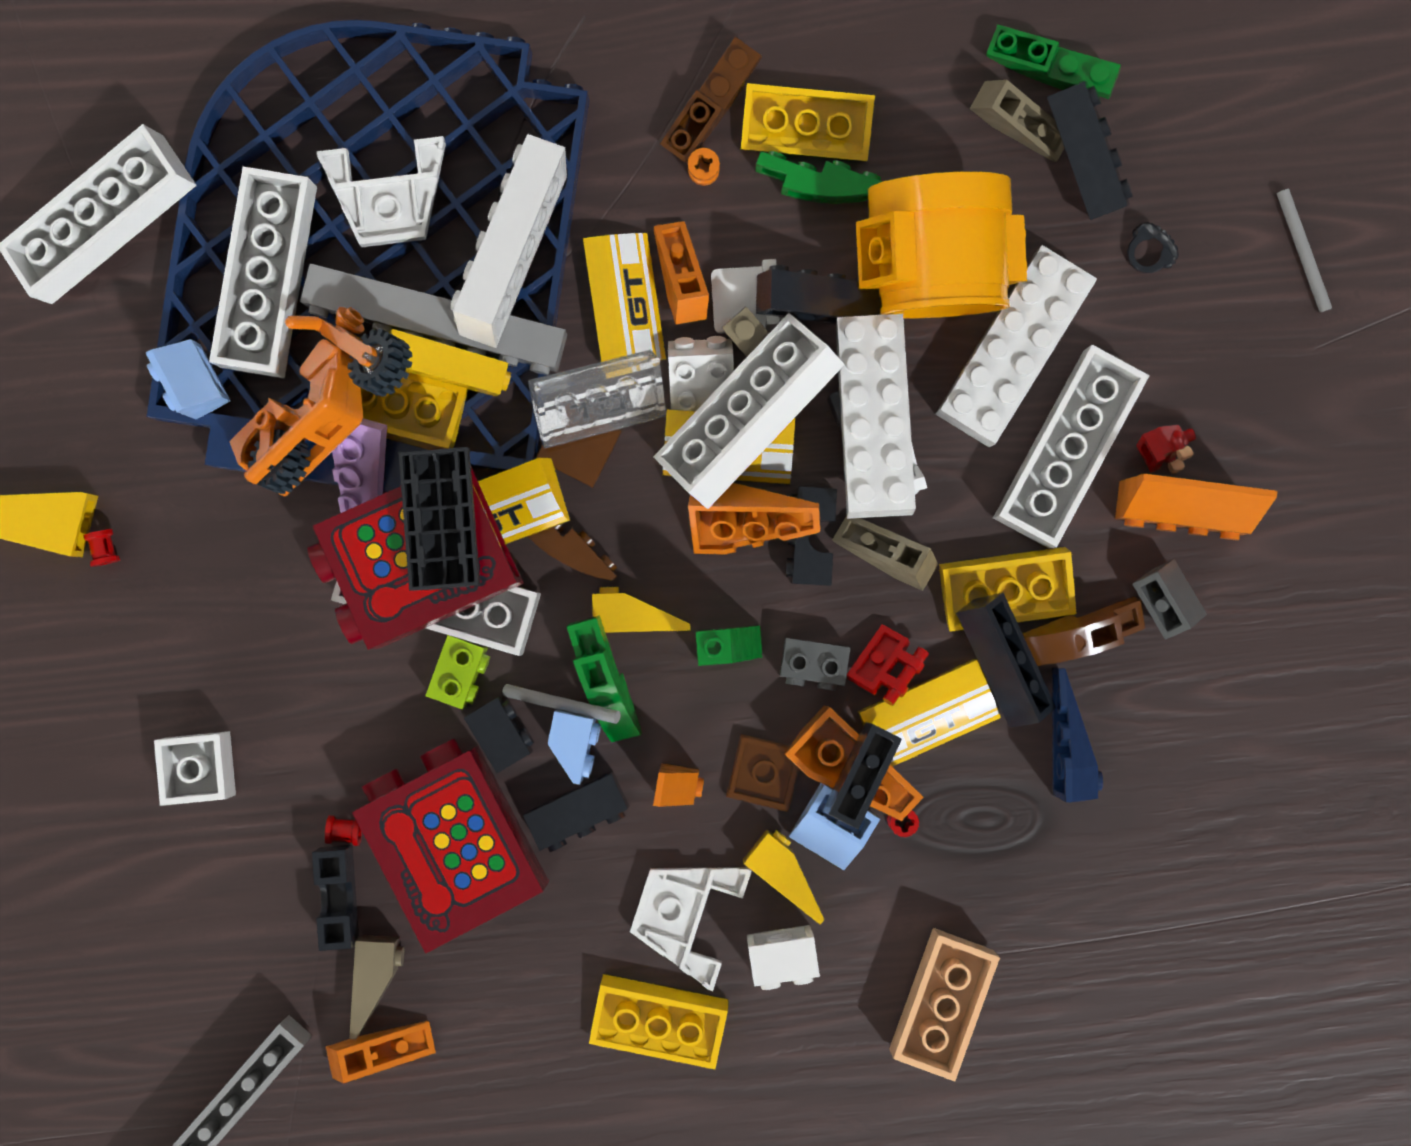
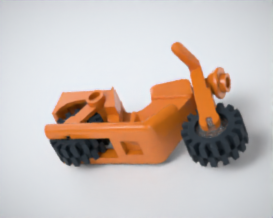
[229,307,413,496]

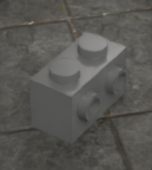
[1133,559,1207,640]
[779,638,850,691]

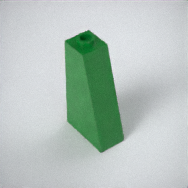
[696,626,763,666]

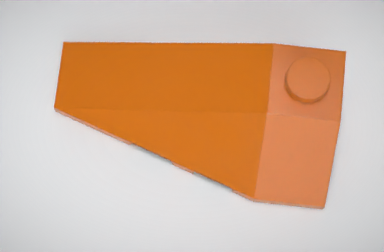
[688,483,821,554]
[785,705,924,821]

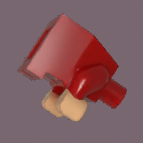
[1136,425,1196,473]

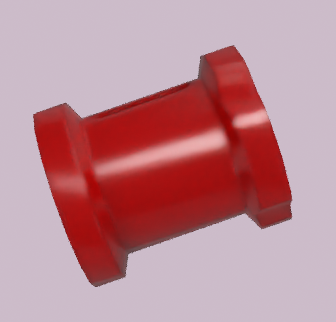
[83,529,120,567]
[887,810,919,837]
[325,815,362,846]

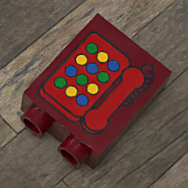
[307,467,524,650]
[352,738,549,954]

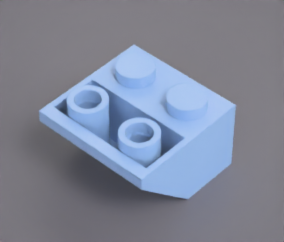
[146,339,230,419]
[548,710,601,785]
[789,783,880,870]

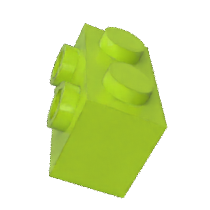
[425,635,490,709]

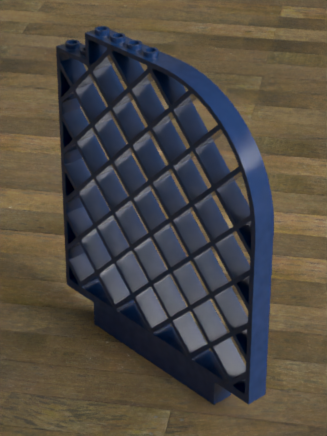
[146,20,590,492]

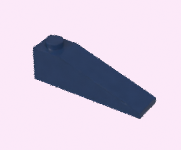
[1052,667,1103,802]

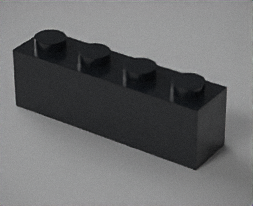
[1047,81,1133,220]
[756,265,882,324]
[956,592,1056,728]

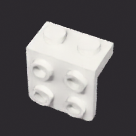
[711,259,783,334]
[668,336,734,411]

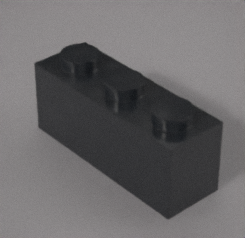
[822,722,902,829]
[523,771,629,852]

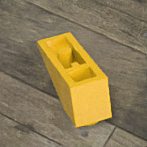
[592,587,691,633]
[743,830,824,925]

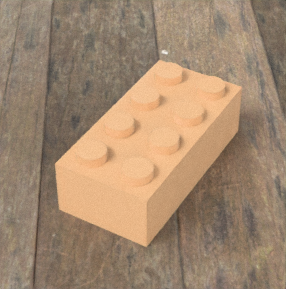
[889,928,1000,1081]

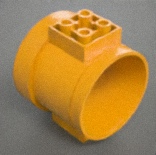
[856,172,1027,319]

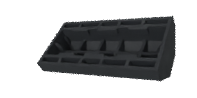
[399,447,480,591]

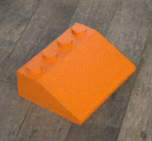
[1115,474,1277,540]

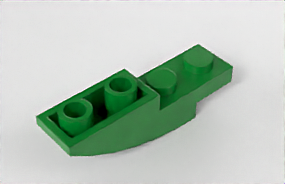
[986,25,1121,99]
[755,151,883,204]
[566,615,642,742]

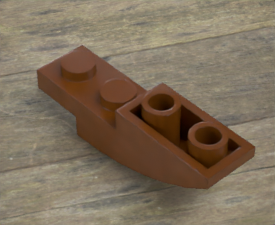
[660,37,762,163]
[528,524,618,581]
[1022,596,1145,666]

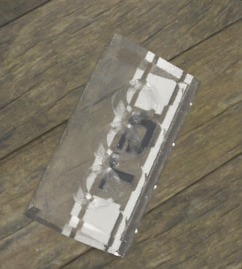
[528,349,666,448]

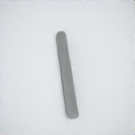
[1276,189,1332,313]
[502,684,621,724]

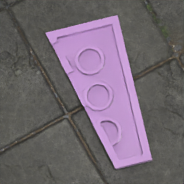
[332,418,387,513]

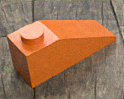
[654,221,709,324]
[653,763,704,807]
[326,1021,436,1084]

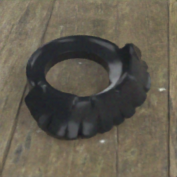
[1127,222,1179,273]

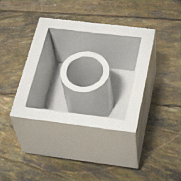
[154,731,236,806]
[747,925,820,990]

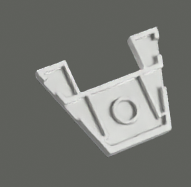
[317,136,446,247]
[630,867,752,991]

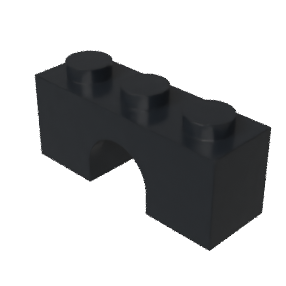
[786,486,837,586]
[312,845,359,951]

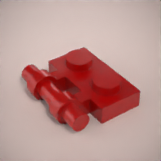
[847,624,929,706]

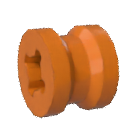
[688,148,720,186]

